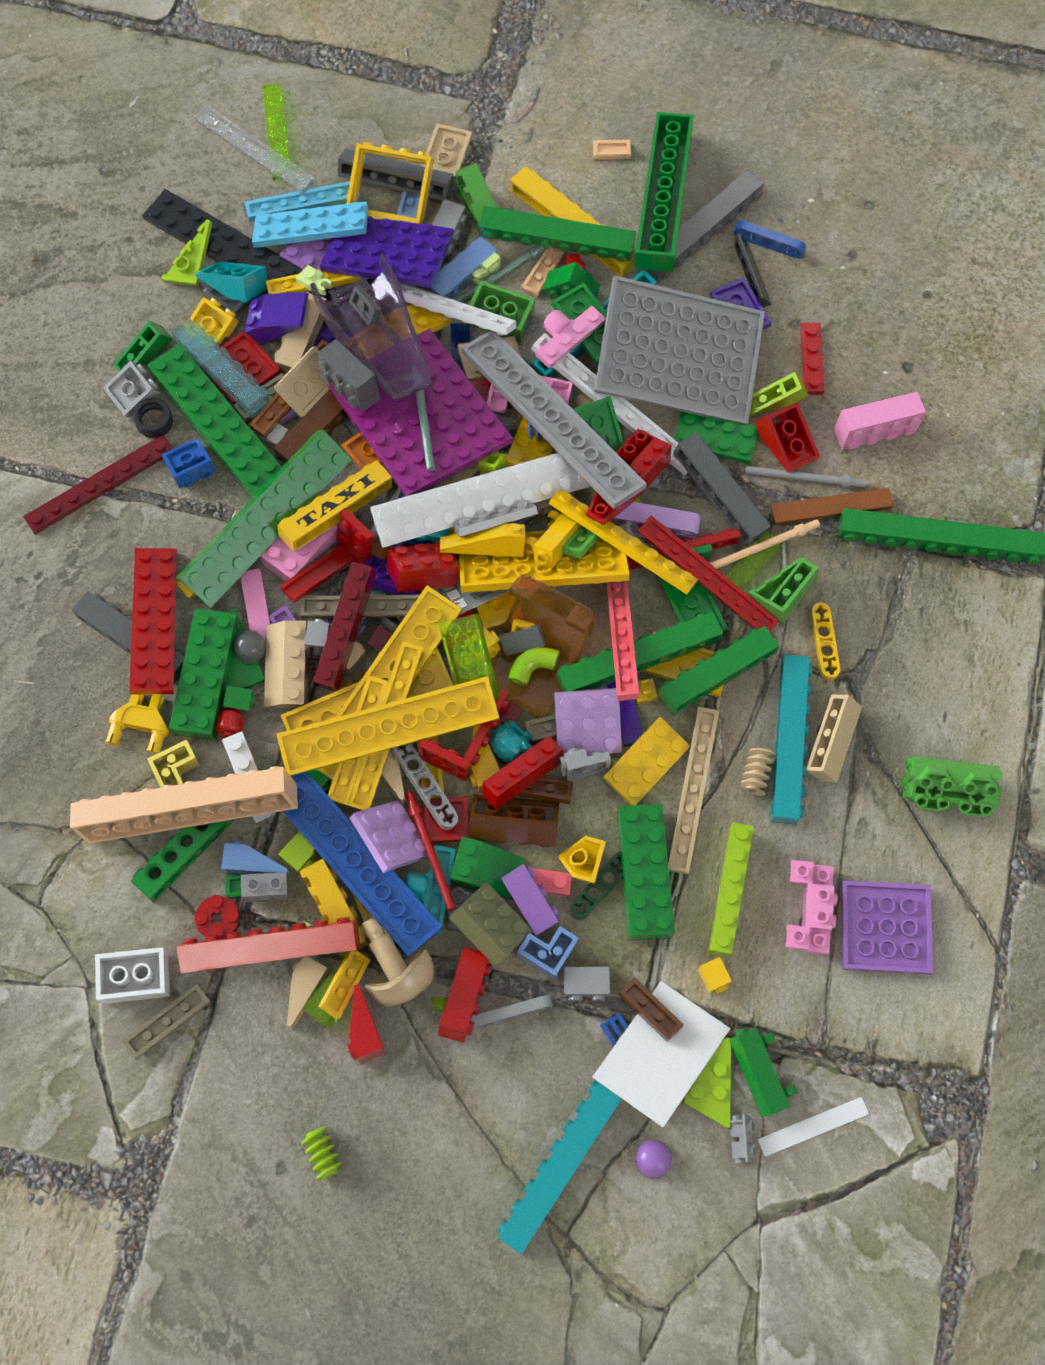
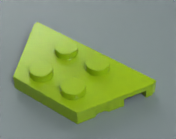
[684,1038,731,1128]

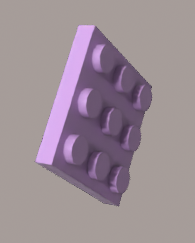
[554,688,622,757]
[350,800,428,873]

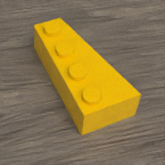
[299,859,368,957]

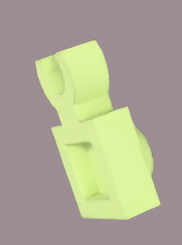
[472,252,500,285]
[296,265,332,295]

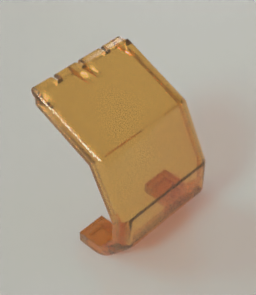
[476,575,597,719]

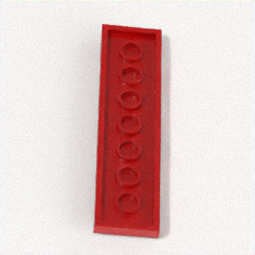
[129,548,177,695]

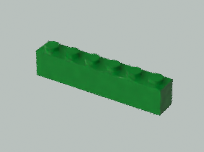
[658,626,779,716]

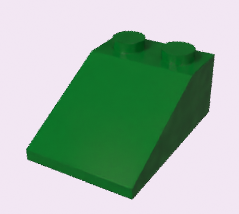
[450,837,525,900]

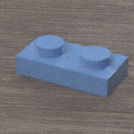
[397,184,422,218]

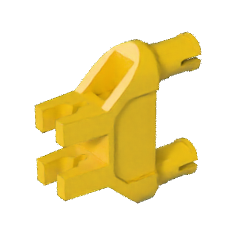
[105,694,170,755]

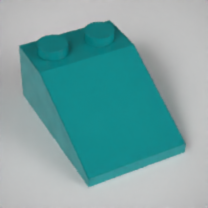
[195,261,268,303]

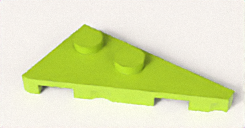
[161,220,212,287]

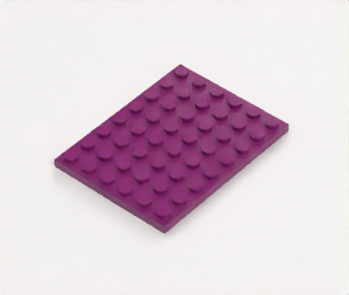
[327,328,513,497]

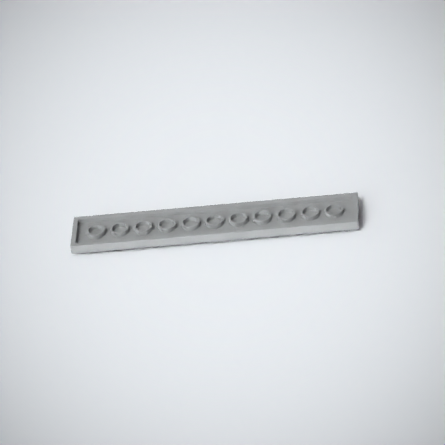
[461,330,646,509]

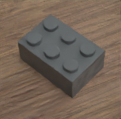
[317,339,380,413]

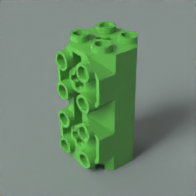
[900,756,1002,817]

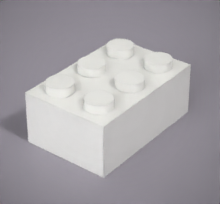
[95,947,170,1004]

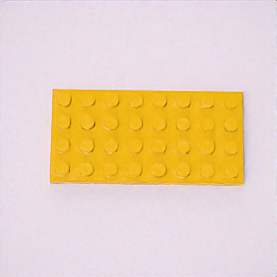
[459,525,629,593]

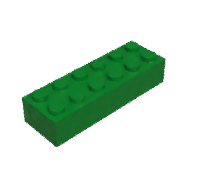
[169,608,240,741]
[616,804,675,941]

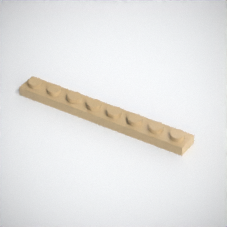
[668,707,719,875]

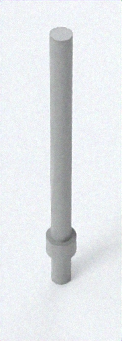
[745,466,867,488]

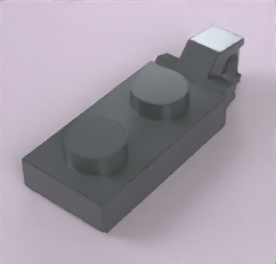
[197,279,247,316]

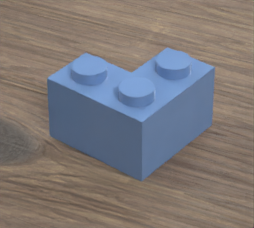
[517,926,579,980]

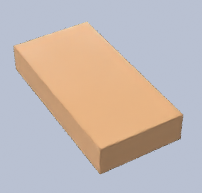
[593,140,631,160]

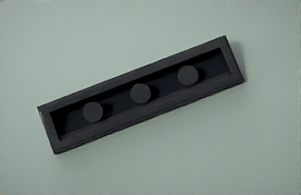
[734,234,771,307]

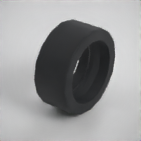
[133,398,173,438]

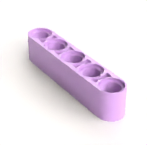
[610,502,701,538]

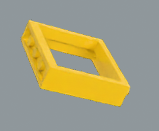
[346,142,435,224]

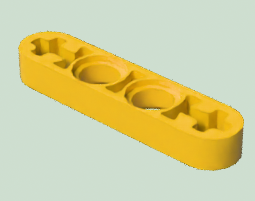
[810,602,840,681]

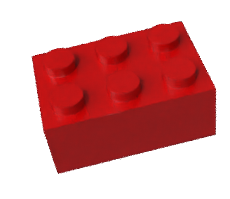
[386,542,460,592]

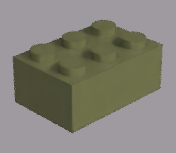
[449,882,532,967]

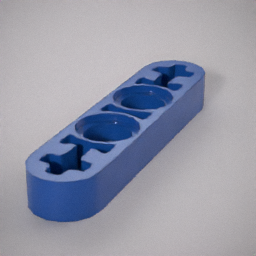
[734,221,806,259]

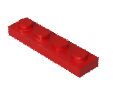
[800,322,824,395]

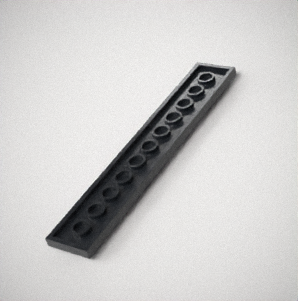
[142,189,351,328]

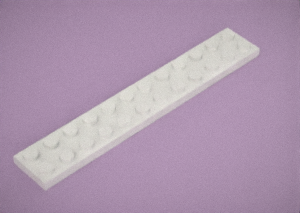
[370,452,591,547]

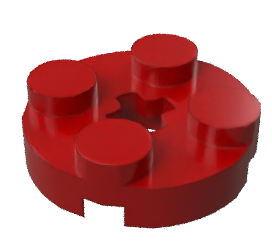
[194,895,240,938]

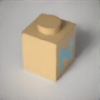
[345,642,366,677]

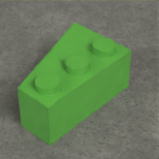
[456,163,497,237]
[749,557,819,624]

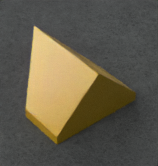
[557,836,606,884]

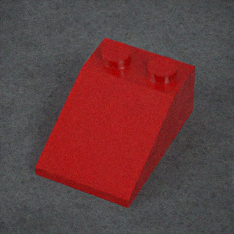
[754,402,820,473]
[347,984,386,1064]

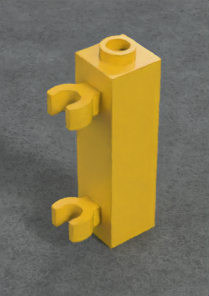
[525,510,582,568]

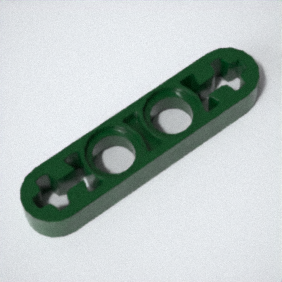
[570,851,623,920]

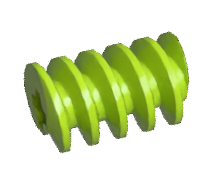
[301,1126,342,1181]

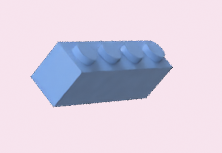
[426,237,497,300]

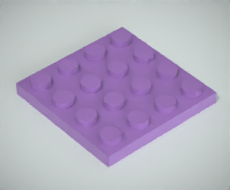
[841,881,933,975]

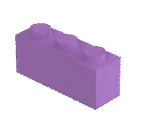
[501,864,560,935]

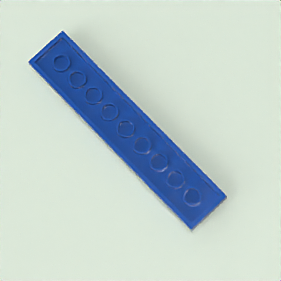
[282,772,443,958]

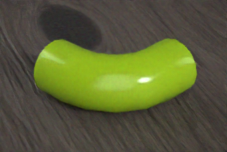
[508,647,560,686]

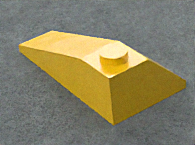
[440,523,525,557]

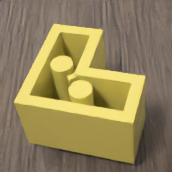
[147,740,200,788]

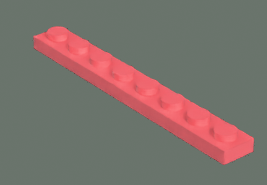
[607,581,640,701]

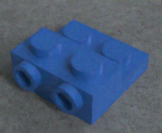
[161,438,216,489]

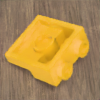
[183,297,239,351]

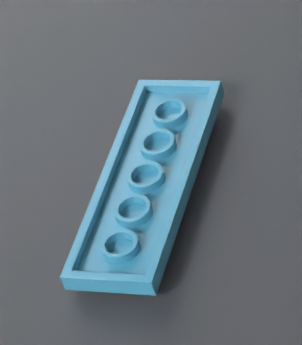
[252,201,368,248]

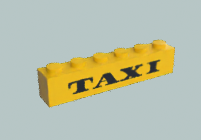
[278,460,392,552]

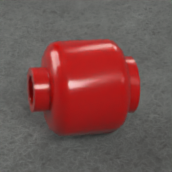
[215,708,245,739]

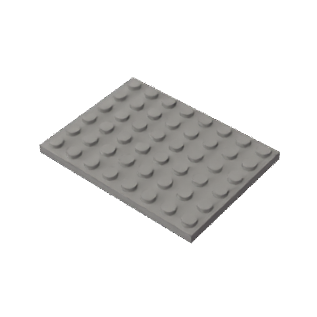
[594,275,765,424]

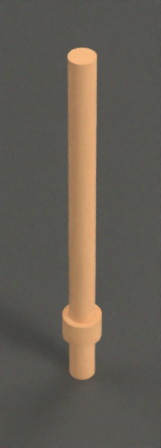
[710,519,820,569]

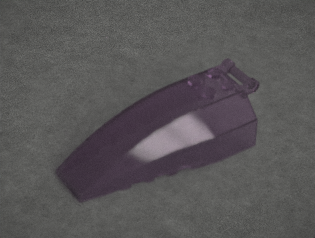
[310,254,432,401]

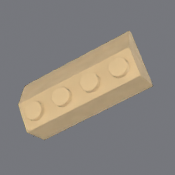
[264,621,308,709]

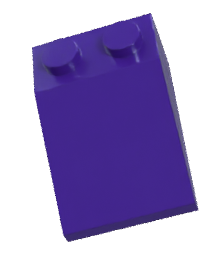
[245,292,309,345]

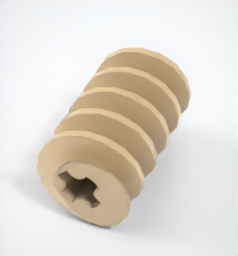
[740,748,776,796]

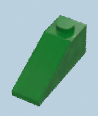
[113,321,174,372]

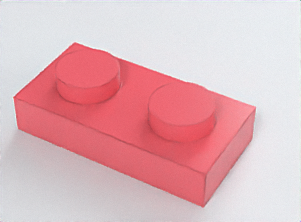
[532,868,572,896]

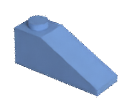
[221,841,290,878]

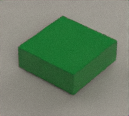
[225,874,248,899]

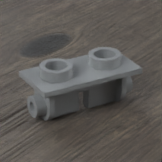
[730,1114,756,1164]

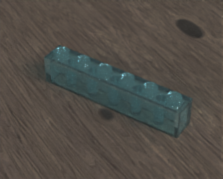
[172,319,270,419]

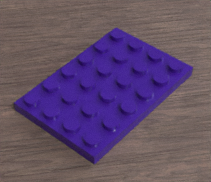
[320,216,454,288]

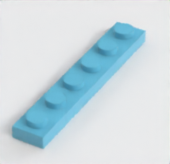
[245,181,360,222]

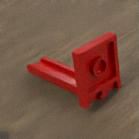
[280,508,374,603]
[419,689,510,782]

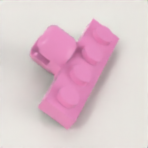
[535,306,606,369]

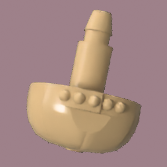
[363,917,435,1007]

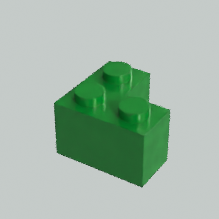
[542,262,601,300]

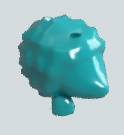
[489,721,533,763]

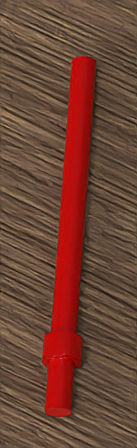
[405,791,456,911]

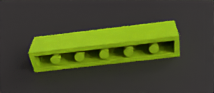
[707,822,754,959]

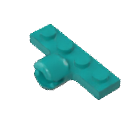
[405,845,456,936]

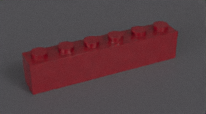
[313,562,377,692]

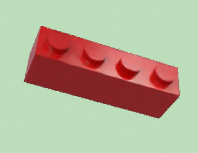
[482,736,563,810]
[438,947,492,1043]

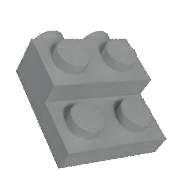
[103,361,160,418]
[559,748,611,781]

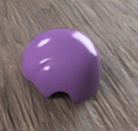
[636,1139,671,1179]

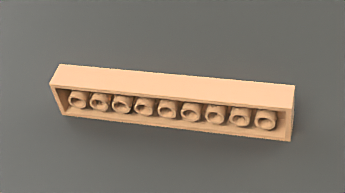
[70,766,298,844]

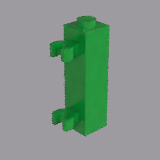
[729,1027,798,1118]

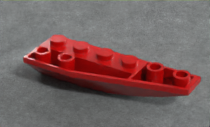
[586,429,672,525]

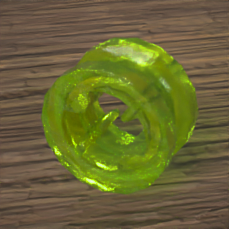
[431,997,448,1011]

